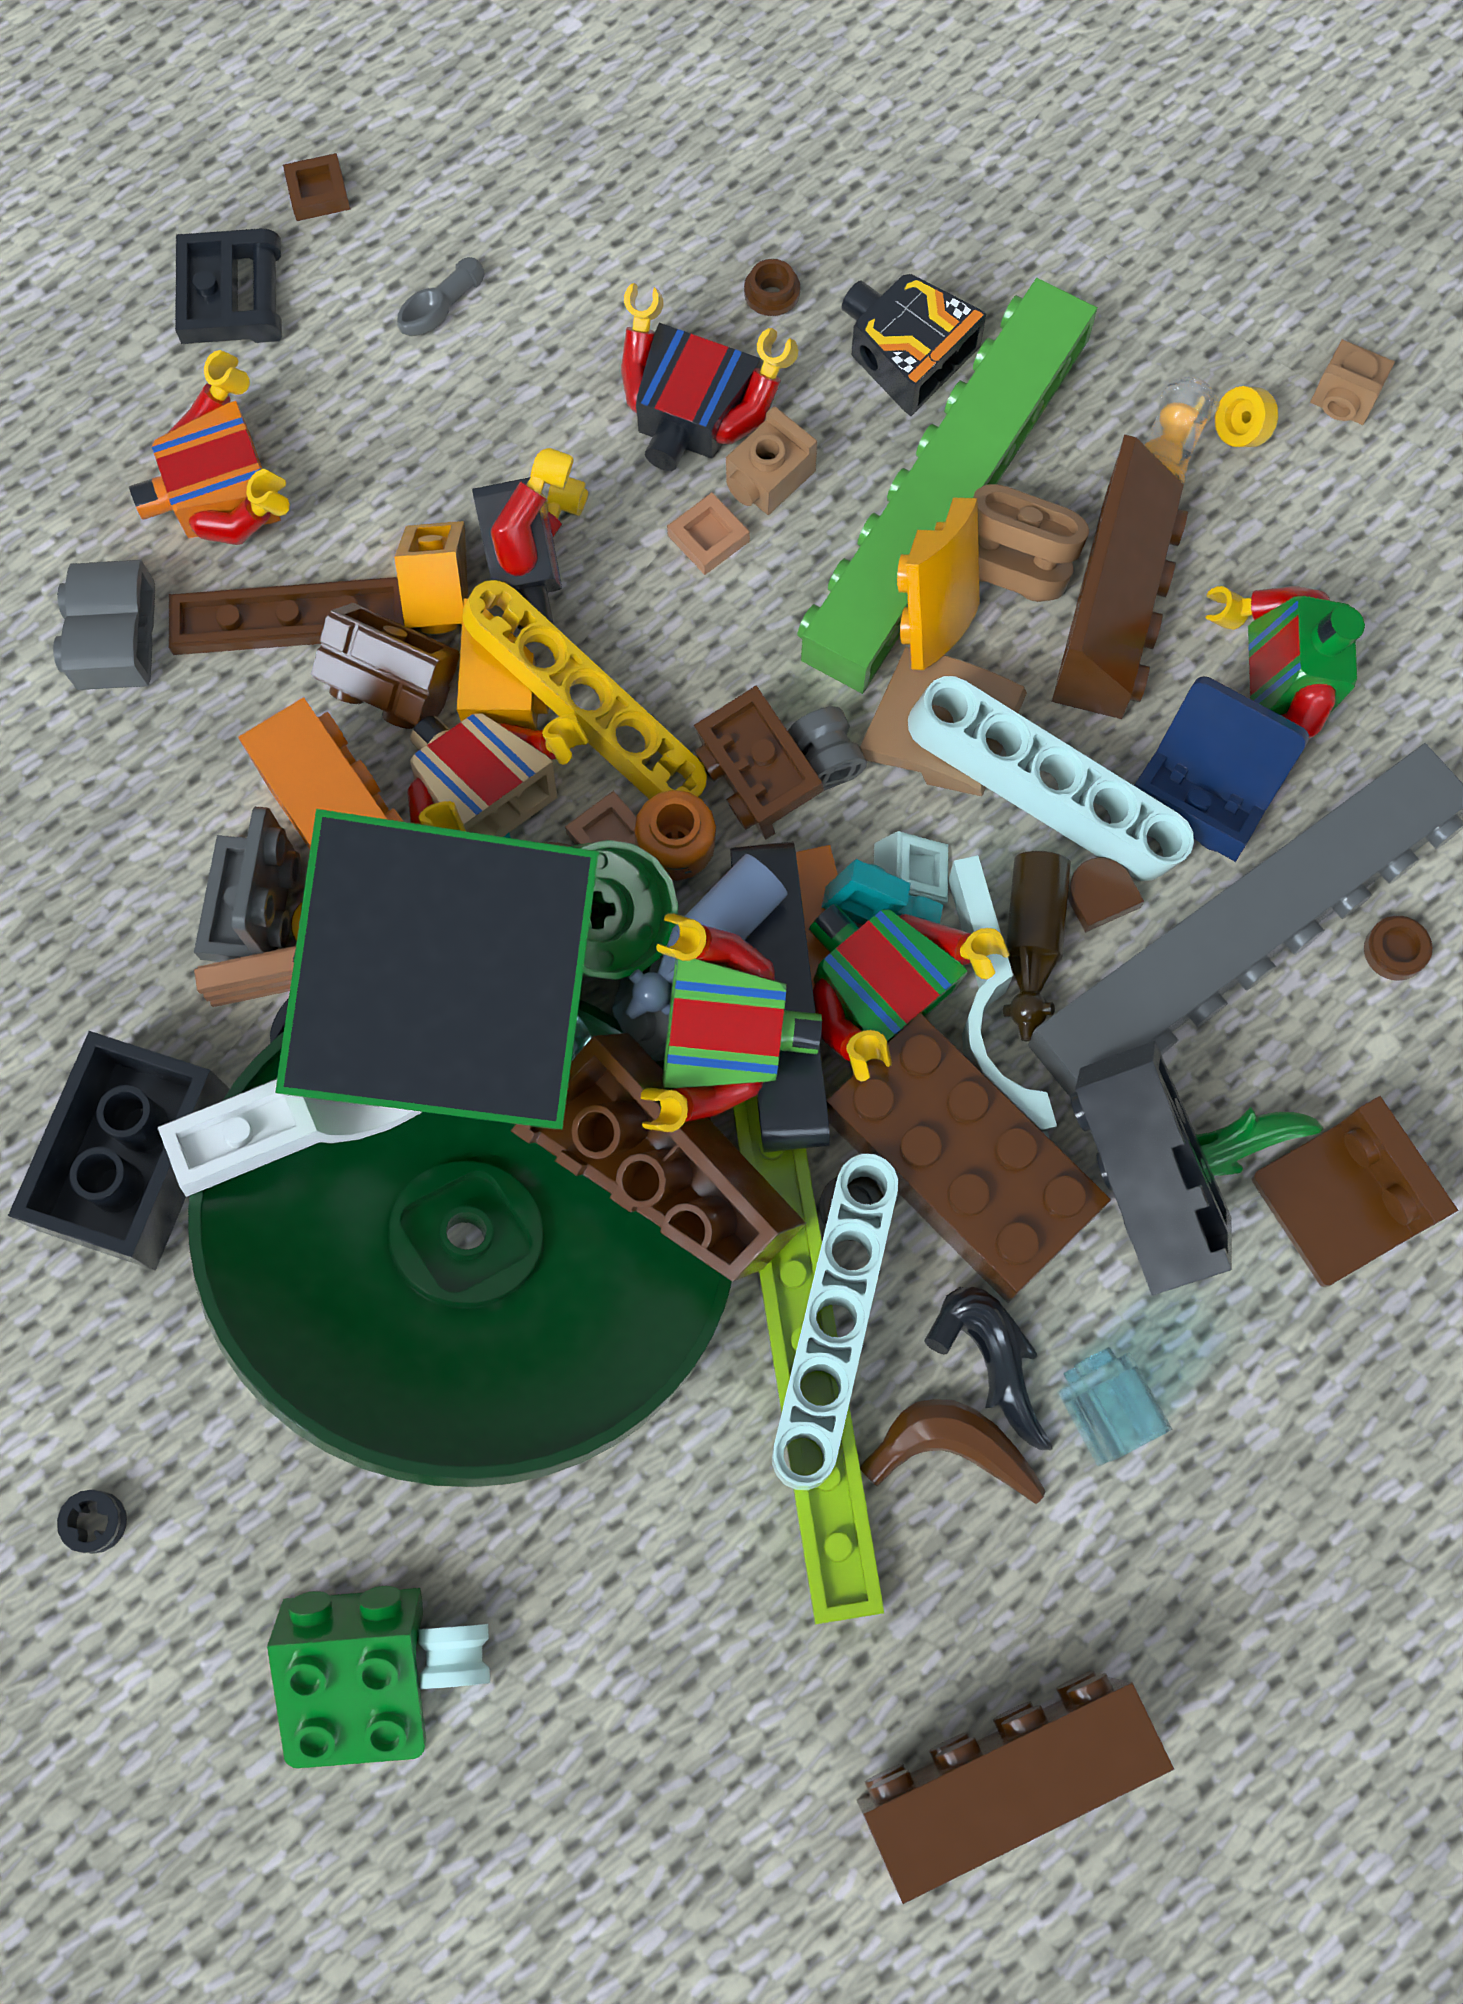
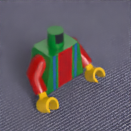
[1205,586,1365,738]
[809,904,1010,1082]

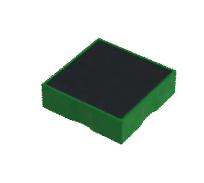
[275,809,599,1129]

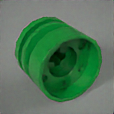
[569,840,678,980]

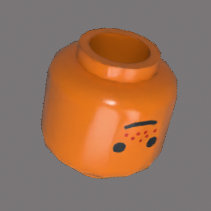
[634,790,716,881]

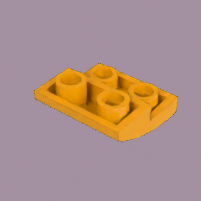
[897,498,980,670]

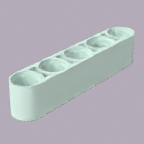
[908,676,1194,881]
[772,1154,898,1490]

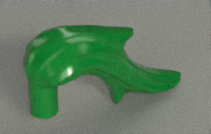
[1196,1107,1323,1176]

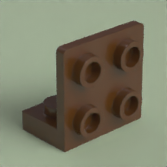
[1251,1096,1459,1287]

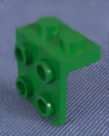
[267,1586,426,1769]

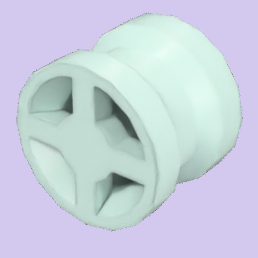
[418,1624,490,1689]

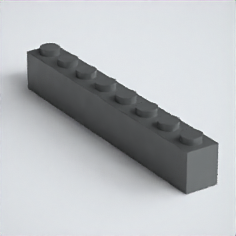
[1028,743,1463,1097]

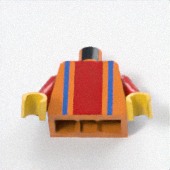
[129,350,290,545]

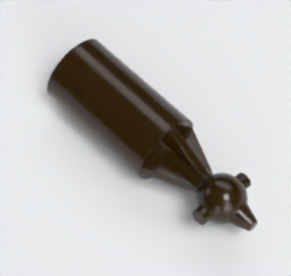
[1003,851,1071,1042]

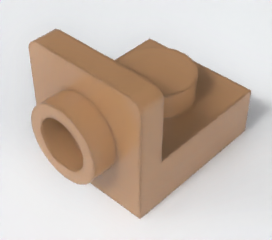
[1310,339,1395,425]

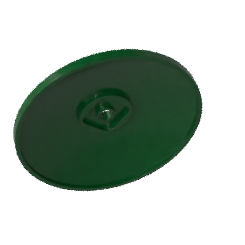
[188,999,732,1487]

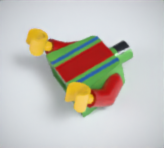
[641,913,822,1132]

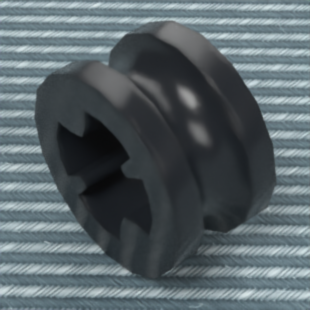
[57,1490,127,1554]

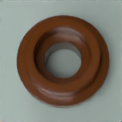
[744,259,800,316]

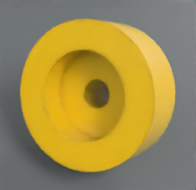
[1215,386,1278,447]

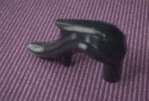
[924,1287,1053,1450]

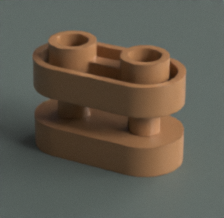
[973,484,1089,602]

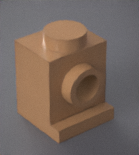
[726,406,817,515]

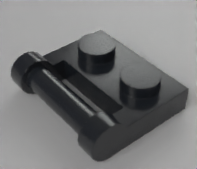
[175,228,282,344]

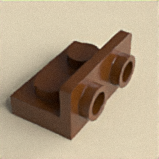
[694,685,825,840]

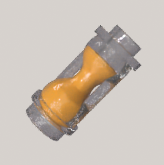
[1144,377,1219,485]

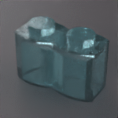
[1057,1347,1173,1466]

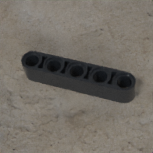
[730,841,830,1153]

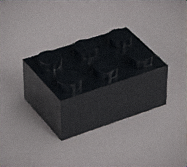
[8,1031,230,1271]

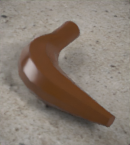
[860,1399,1046,1504]

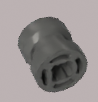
[788,706,867,790]

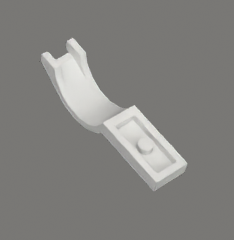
[158,1079,421,1197]

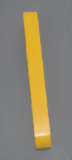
[462,580,707,799]

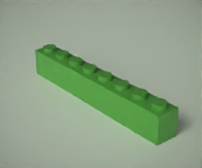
[797,278,1098,694]

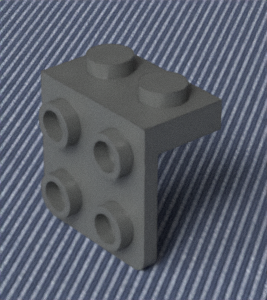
[194,806,301,962]

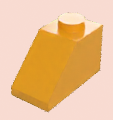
[394,521,468,634]
[457,598,549,730]

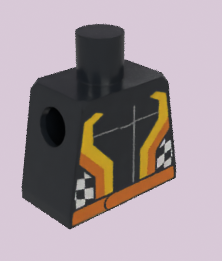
[841,274,987,416]

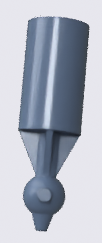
[625,854,788,1019]

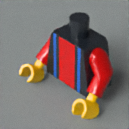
[621,283,799,471]
[472,448,589,630]

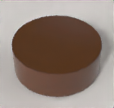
[1364,916,1433,981]

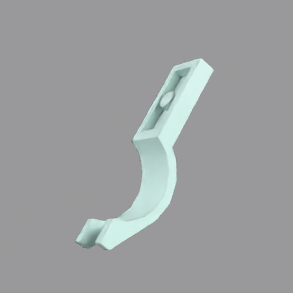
[948,855,1057,1138]

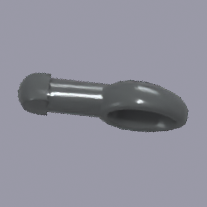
[397,257,485,336]

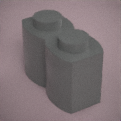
[53,560,155,690]

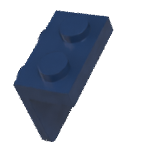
[1134,676,1309,862]

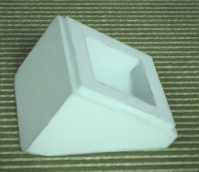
[874,831,948,904]

